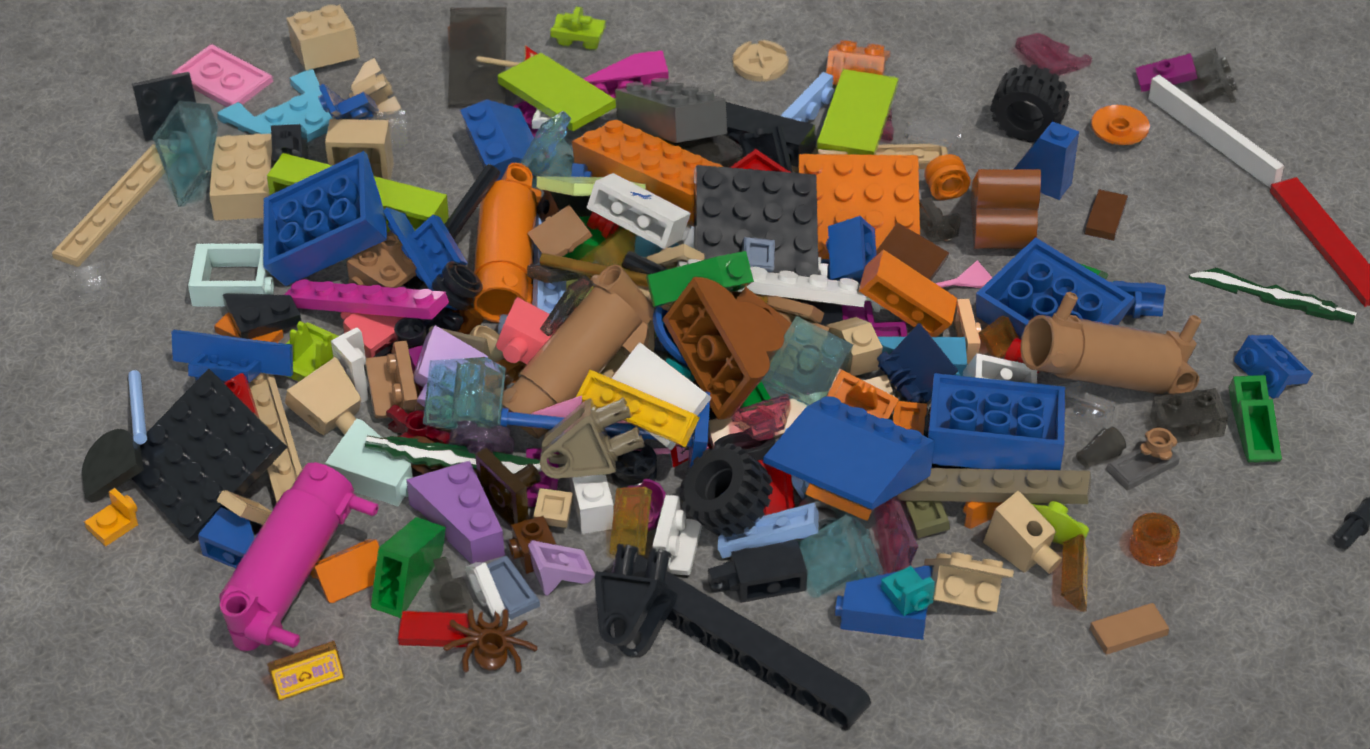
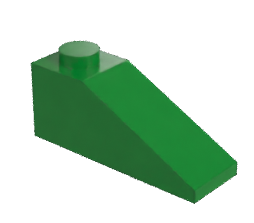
[646,251,754,307]

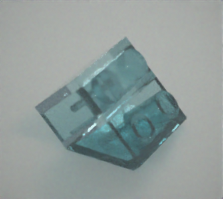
[423,357,506,432]

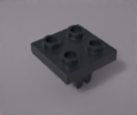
[132,71,202,141]

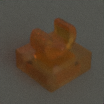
[978,315,1019,358]

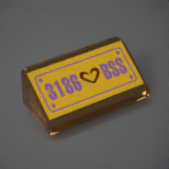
[1061,534,1088,612]
[267,641,345,701]

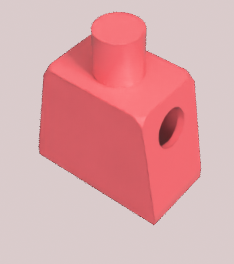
[496,297,564,364]
[341,312,405,359]

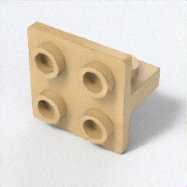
[924,552,1014,612]

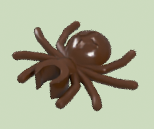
[443,609,538,673]

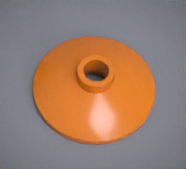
[1091,105,1150,145]

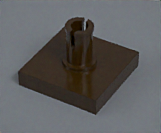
[475,448,541,528]

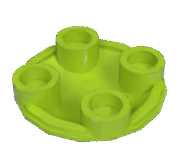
[1031,501,1089,546]

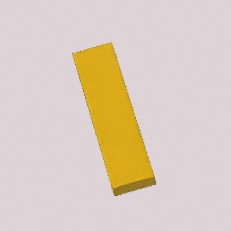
[576,370,700,447]

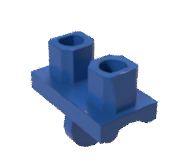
[1109,281,1166,319]

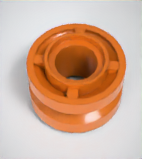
[924,154,971,200]

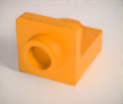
[84,488,138,547]

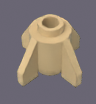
[349,58,402,114]

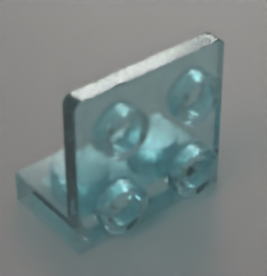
[521,111,574,177]
[798,513,884,598]

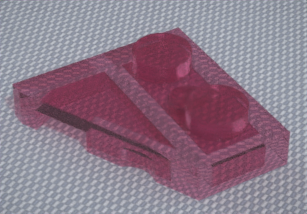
[731,394,792,440]

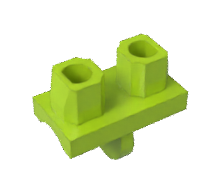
[550,6,606,50]

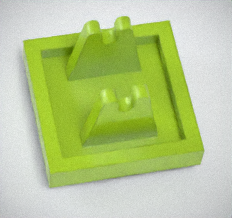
[286,321,339,382]

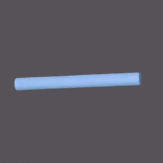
[128,370,147,444]

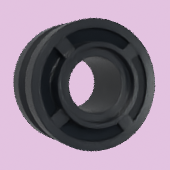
[432,261,483,310]

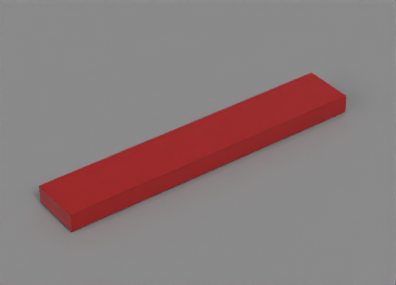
[1270,177,1370,307]

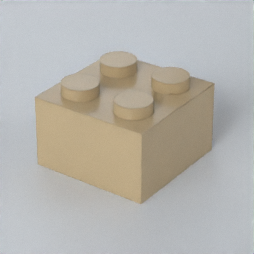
[286,5,359,71]
[325,119,394,180]

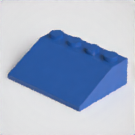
[263,151,387,286]
[976,237,1135,340]
[928,373,1065,470]
[763,396,935,510]

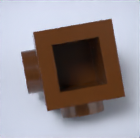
[508,516,557,574]

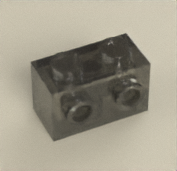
[1150,388,1228,443]

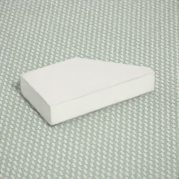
[465,562,510,626]

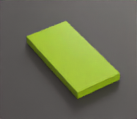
[498,53,616,131]
[817,69,899,155]

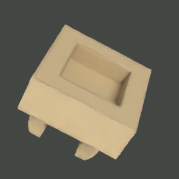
[534,488,573,528]

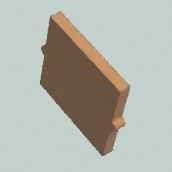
[528,205,592,257]

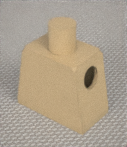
[285,357,361,435]
[983,491,1062,574]

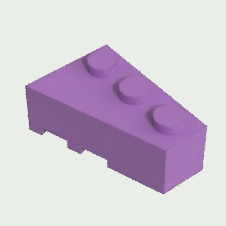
[406,460,505,564]

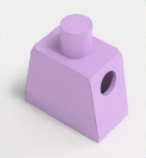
[413,326,488,409]

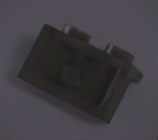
[1190,48,1238,105]

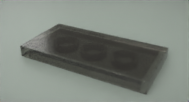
[448,7,507,108]

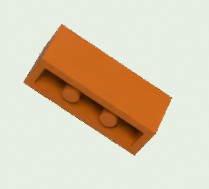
[859,249,958,337]

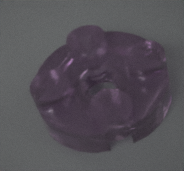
[448,421,515,455]

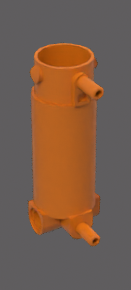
[473,163,542,323]

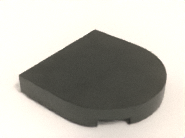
[82,429,144,503]

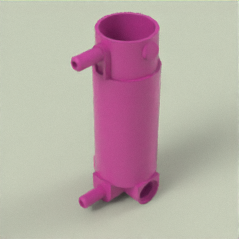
[219,462,379,651]

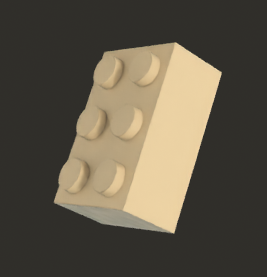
[210,134,275,221]

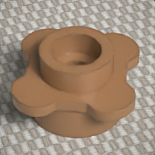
[1140,428,1177,460]

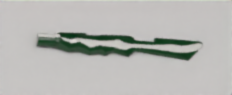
[1189,267,1357,324]
[365,435,542,474]

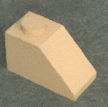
[826,317,883,376]

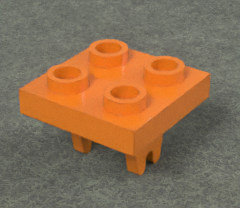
[827,370,899,419]

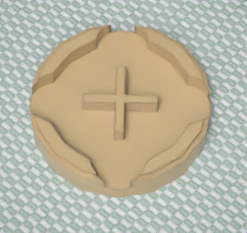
[733,40,788,81]

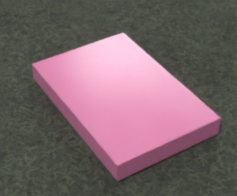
[172,44,273,107]

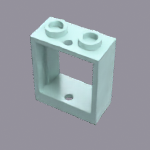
[188,243,274,307]

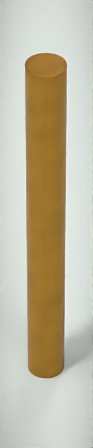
[540,253,648,287]

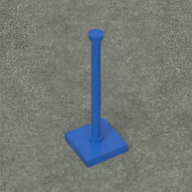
[500,392,710,468]

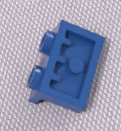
[1234,335,1313,398]

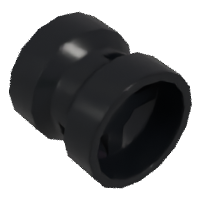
[394,317,427,349]

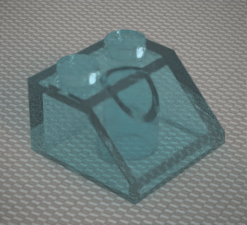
[763,316,854,406]

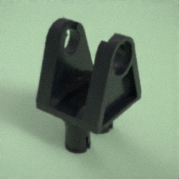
[594,544,677,657]

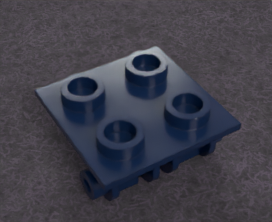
[877,323,958,404]

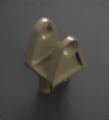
[540,397,645,479]

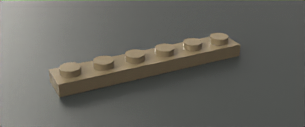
[890,468,1091,504]

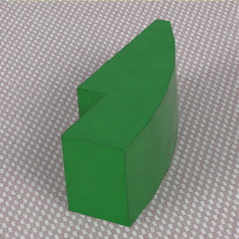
[1228,375,1282,463]

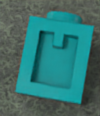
[881,566,935,616]

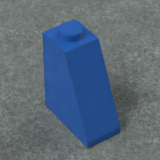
[1013,121,1079,200]
[835,566,932,640]

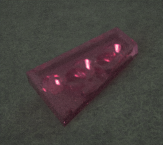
[874,496,918,574]

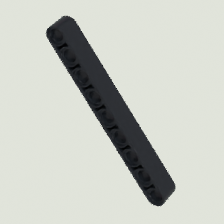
[602,553,871,730]

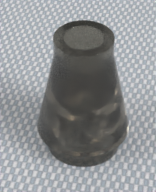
[1076,426,1126,469]

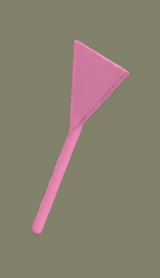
[935,260,992,288]

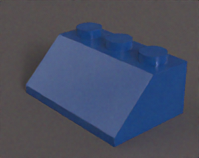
[460,100,549,181]

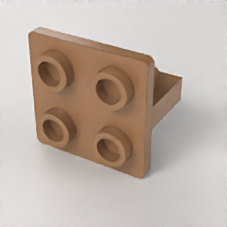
[365,341,429,419]

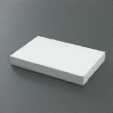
[611,342,712,450]

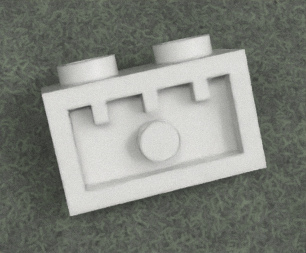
[331,328,369,403]
[652,495,702,575]

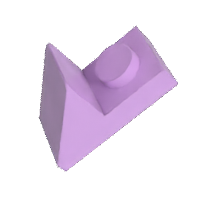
[528,541,595,596]

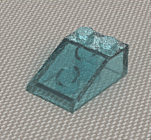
[153,101,218,207]

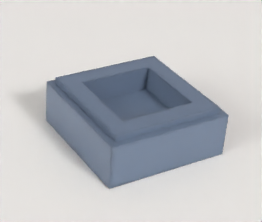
[742,237,775,272]

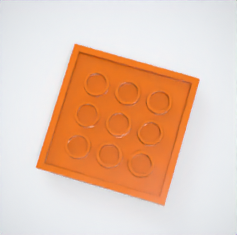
[799,154,920,259]

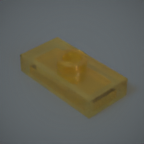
[609,487,652,556]

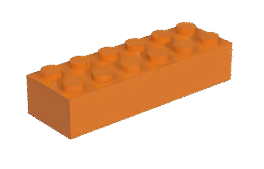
[572,120,723,226]

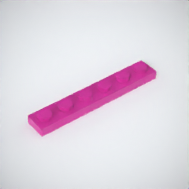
[284,279,449,319]

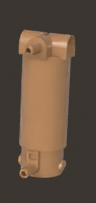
[491,265,655,439]
[1020,292,1201,395]

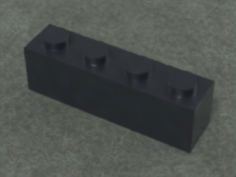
[699,102,816,167]

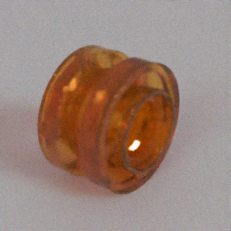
[1129,513,1180,566]

